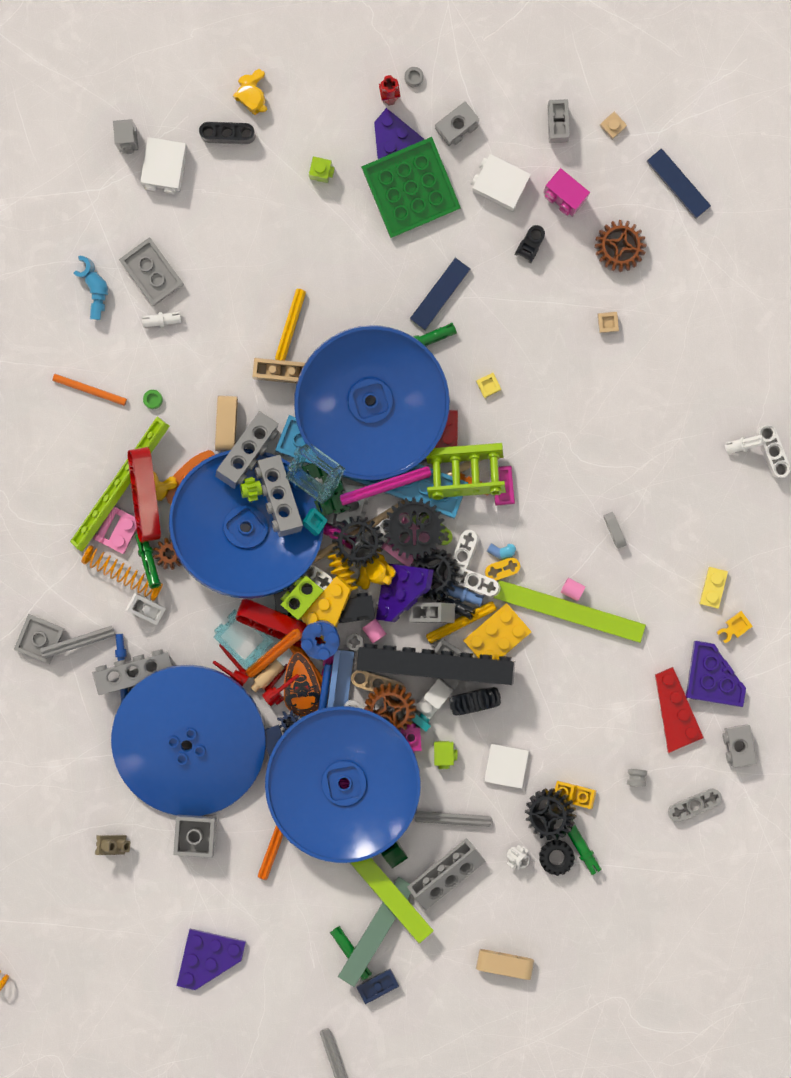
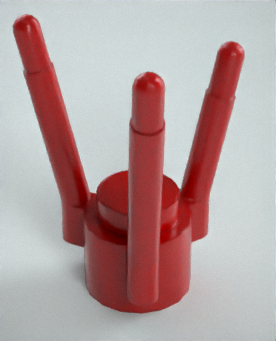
[213,644,249,686]
[262,664,299,706]

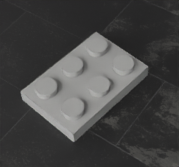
[119,237,184,306]

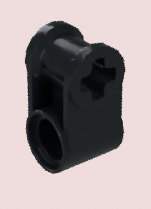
[514,225,545,263]

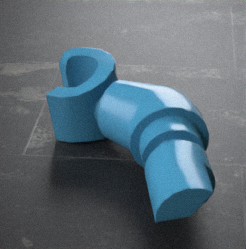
[73,256,108,320]

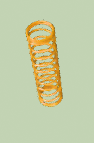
[81,545,163,601]

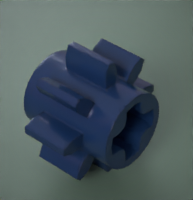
[277,710,300,731]

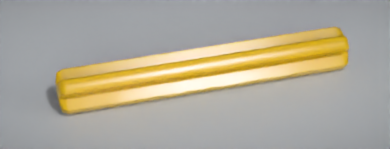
[275,289,306,361]
[426,601,496,643]

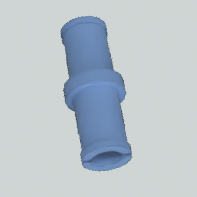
[448,585,484,607]

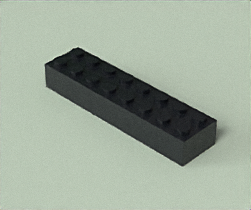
[357,643,516,685]

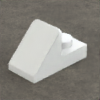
[126,593,166,625]
[416,678,454,719]

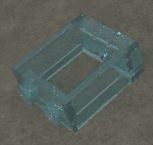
[286,443,345,504]
[214,610,274,669]

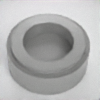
[405,67,424,87]

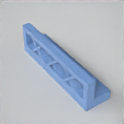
[327,650,354,708]

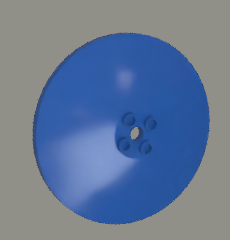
[294,325,450,480]
[169,449,324,599]
[111,665,266,816]
[265,706,421,863]

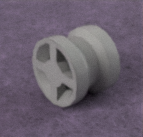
[627,769,647,786]

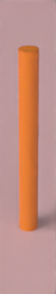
[52,374,127,406]

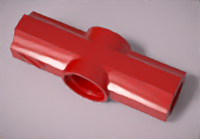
[379,75,401,106]

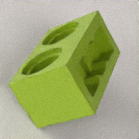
[281,575,324,620]

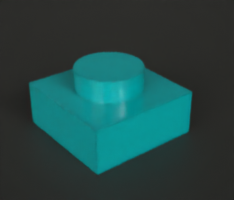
[302,508,328,536]
[412,713,431,732]

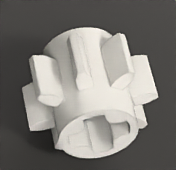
[506,845,530,870]

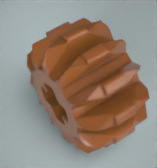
[153,538,182,570]

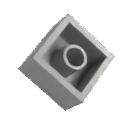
[173,815,217,858]

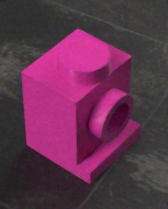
[401,723,422,751]

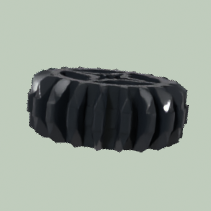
[332,516,384,568]
[411,548,461,600]
[449,687,501,716]
[524,788,577,840]

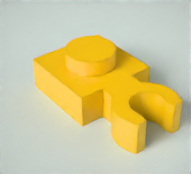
[717,611,753,643]

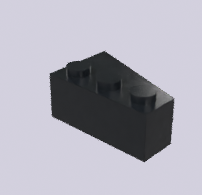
[338,592,375,624]

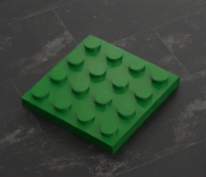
[361,137,461,238]

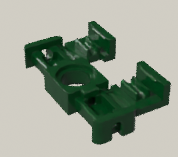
[302,458,351,516]

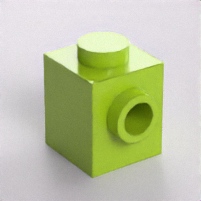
[309,156,335,183]
[434,741,457,769]

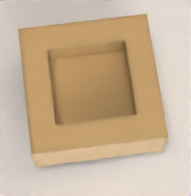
[600,111,627,140]
[597,312,619,333]

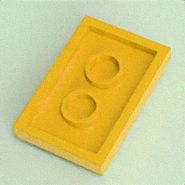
[463,603,531,659]

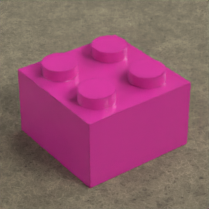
[543,168,590,217]

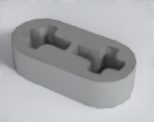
[603,512,627,549]

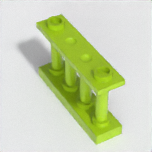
[426,443,506,500]

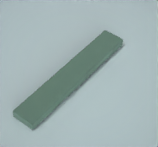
[338,877,411,987]

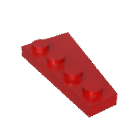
[655,667,704,753]

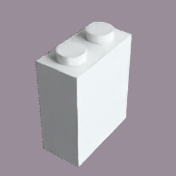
[141,137,187,194]
[471,154,531,212]

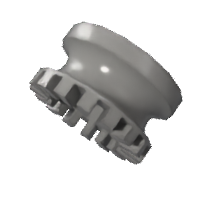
[346,633,363,651]

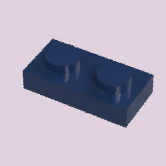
[356,968,399,1004]

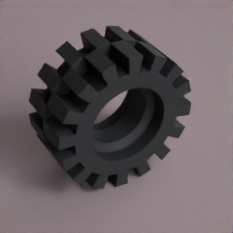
[539,840,575,876]

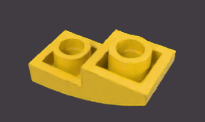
[555,781,597,809]

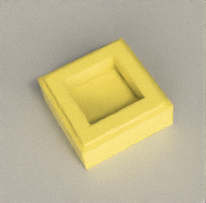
[476,373,502,398]

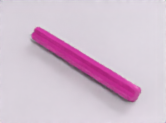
[340,466,431,505]

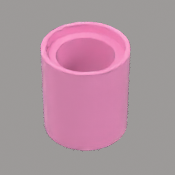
[560,577,586,602]
[362,618,386,644]

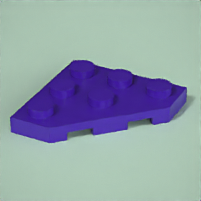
[374,108,424,159]
[376,563,434,623]
[685,641,746,707]
[176,928,246,990]

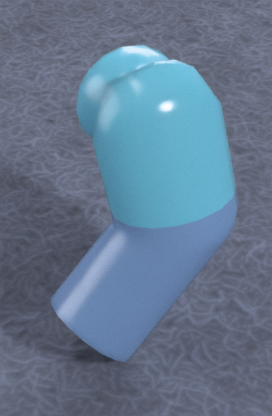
[487,543,516,560]

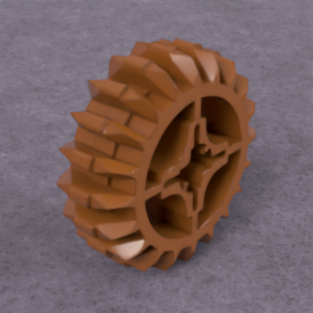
[594,220,647,272]
[364,683,417,731]

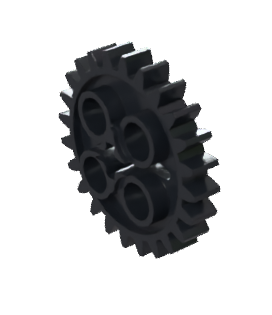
[383,497,446,560]

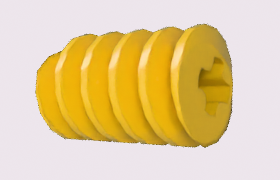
[327,554,358,590]

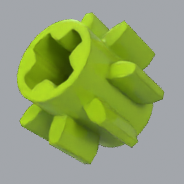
[240,477,262,502]

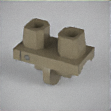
[95,835,131,855]

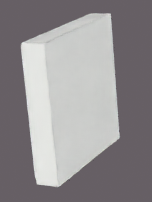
[484,743,529,789]

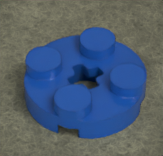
[301,620,340,660]

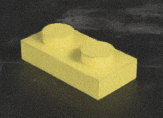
[699,567,728,609]

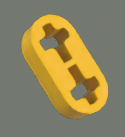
[485,558,520,580]

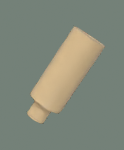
[251,659,285,692]

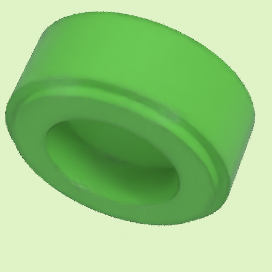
[143,390,163,409]

